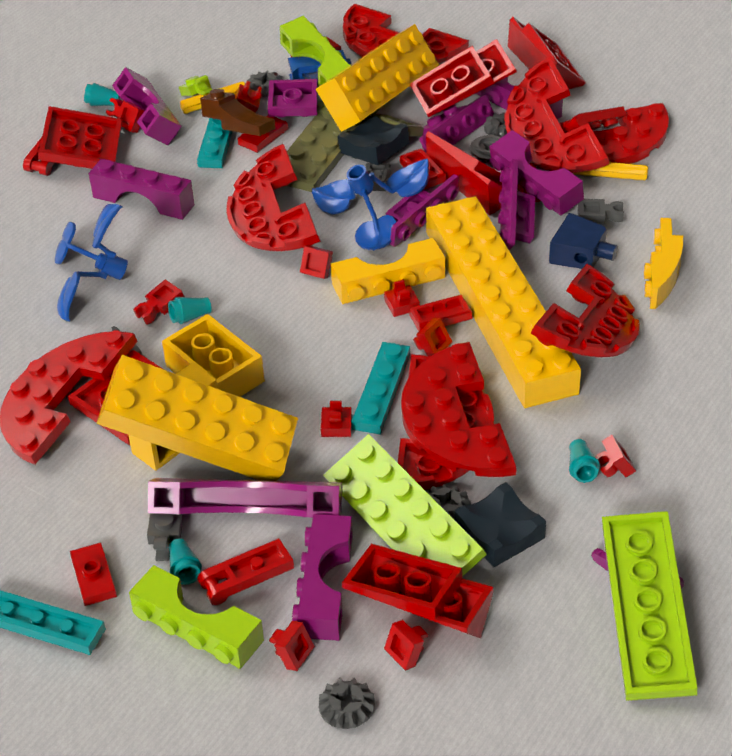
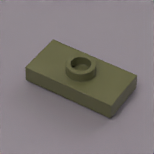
[372,114,424,136]

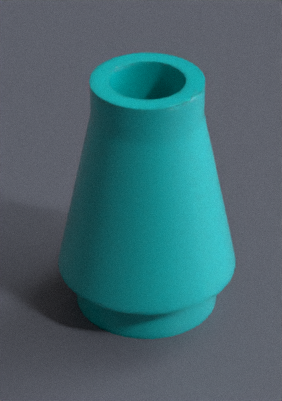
[84,83,120,106]
[168,297,212,324]
[569,439,600,483]
[169,539,202,585]

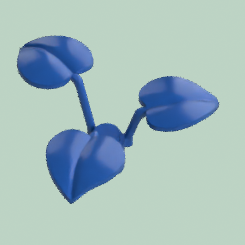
[312,158,429,251]
[55,204,128,322]

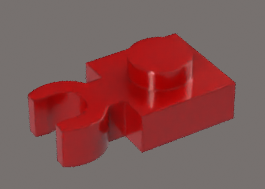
[106,98,145,133]
[133,279,185,325]

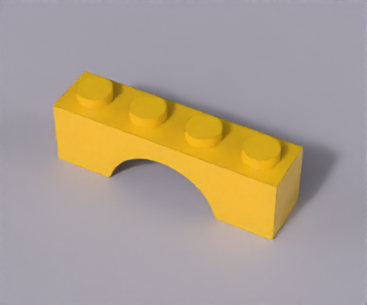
[331,238,445,304]

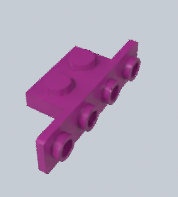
[419,95,494,154]
[498,159,535,251]
[386,174,459,247]

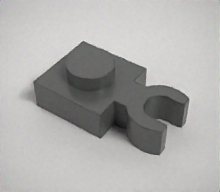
[578,199,624,224]

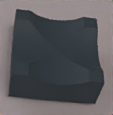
[338,114,410,165]
[455,482,546,568]

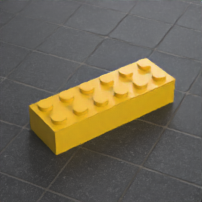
[316,24,439,132]
[96,355,298,481]

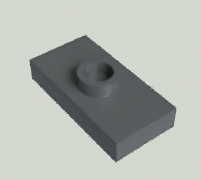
[365,163,391,191]

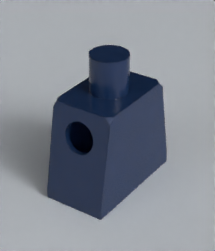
[549,213,618,269]

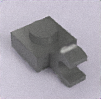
[147,513,183,561]

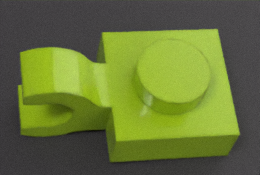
[179,75,212,96]

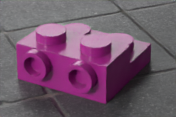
[268,79,318,118]

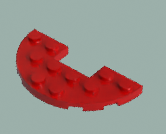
[342,4,469,63]
[504,57,610,173]
[559,103,669,164]
[226,144,321,251]
[530,264,640,358]
[0,330,138,465]
[401,342,516,477]
[397,354,494,490]

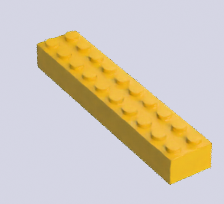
[426,196,581,409]

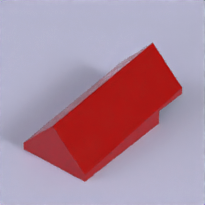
[508,17,586,89]
[410,39,517,117]
[426,131,502,215]
[342,544,494,638]

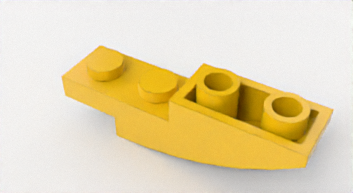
[644,218,683,309]

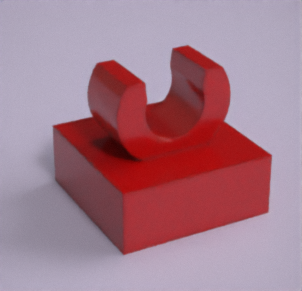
[235,81,262,113]
[300,246,333,279]
[384,280,420,317]
[413,318,453,357]
[321,401,352,437]
[595,435,636,477]
[384,620,429,671]
[269,621,315,671]

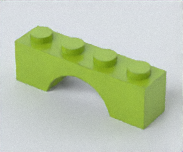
[279,15,351,86]
[129,565,264,669]

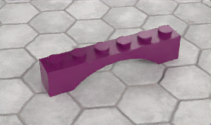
[148,478,342,518]

